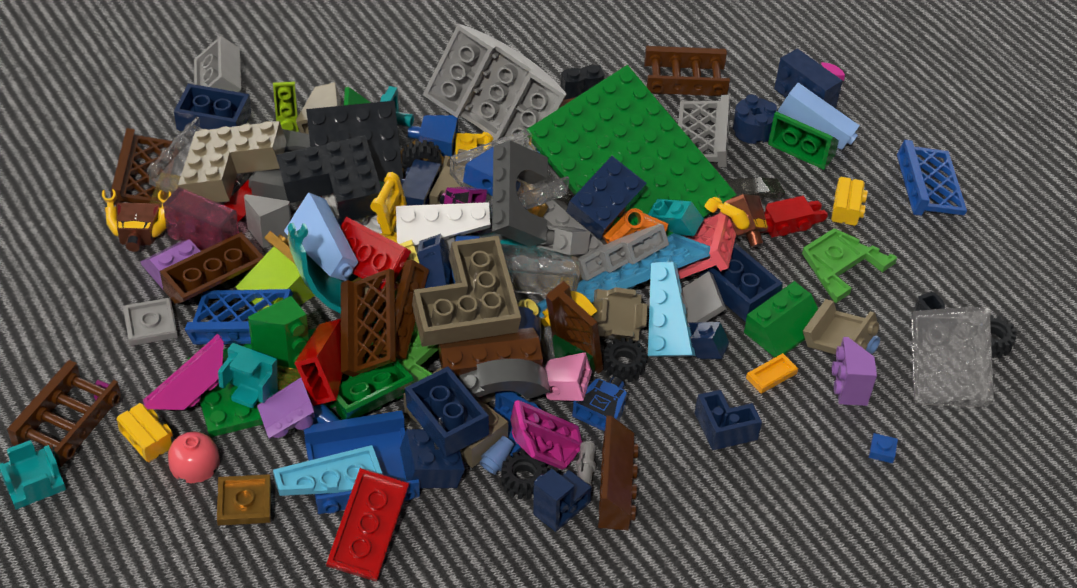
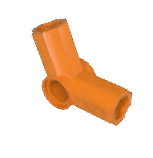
[602,208,668,244]

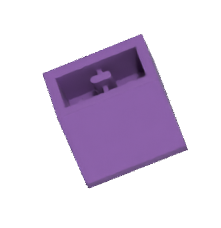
[832,337,877,406]

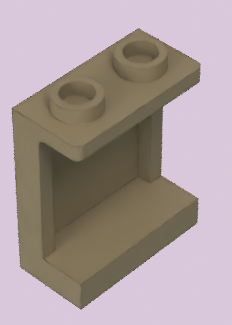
[803,299,879,355]

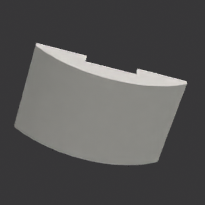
[423,24,567,151]

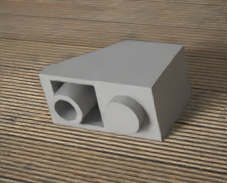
[536,225,590,255]

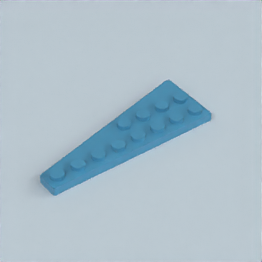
[536,233,710,318]

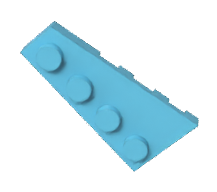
[648,262,696,357]
[273,445,383,496]

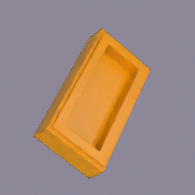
[746,353,798,394]

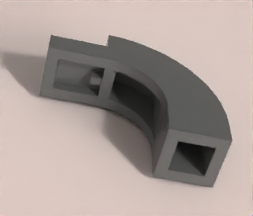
[459,359,550,399]

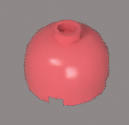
[168,431,220,483]

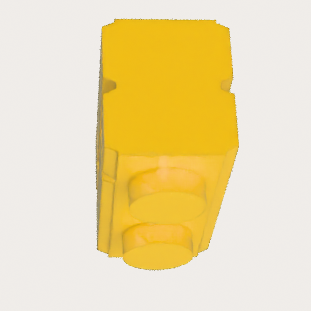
[831,177,868,226]
[117,403,173,462]

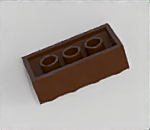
[160,232,264,304]
[438,327,543,379]
[598,416,639,531]

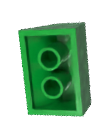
[768,111,839,170]
[743,281,818,358]
[248,296,309,372]
[333,360,414,420]

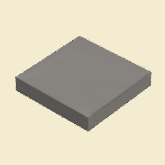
[682,272,726,322]
[123,298,178,346]

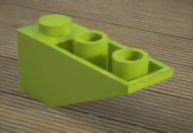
[273,82,299,132]

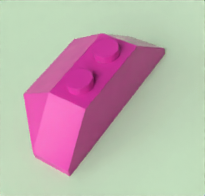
[143,334,224,410]
[511,400,582,470]

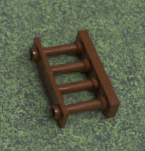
[644,46,730,96]
[7,360,121,467]

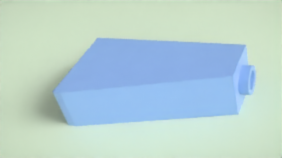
[777,83,860,150]
[284,193,358,281]

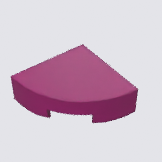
[821,62,845,81]

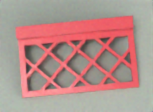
[678,212,736,279]

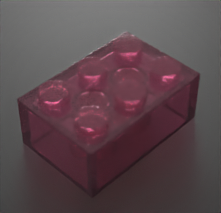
[163,187,239,250]

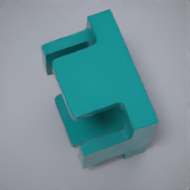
[218,343,278,408]
[0,440,66,510]

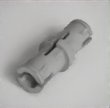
[576,441,596,488]

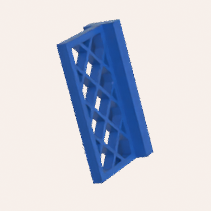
[897,140,967,216]
[185,289,293,344]

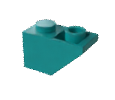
[648,199,704,236]

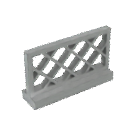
[678,95,730,167]

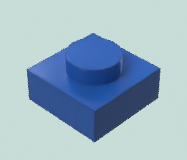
[869,433,898,464]

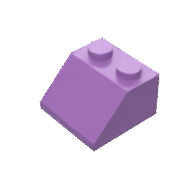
[140,239,200,289]

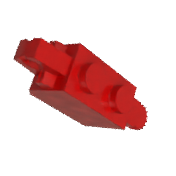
[760,195,828,238]

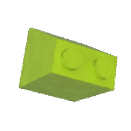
[236,247,315,312]

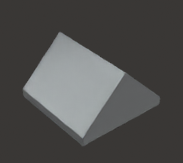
[244,194,291,248]

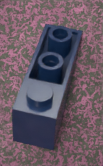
[418,233,451,288]
[687,322,729,359]

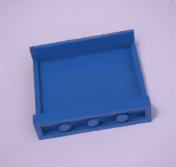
[303,410,420,514]

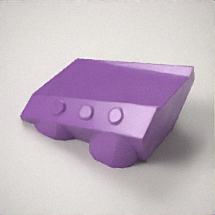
[257,378,315,439]

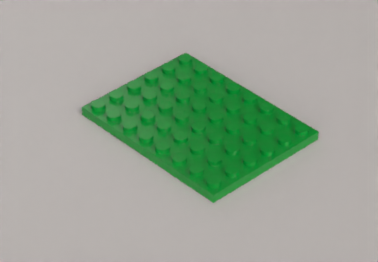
[525,65,737,236]

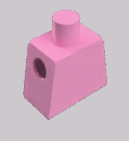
[545,353,592,401]

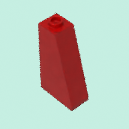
[295,319,342,406]

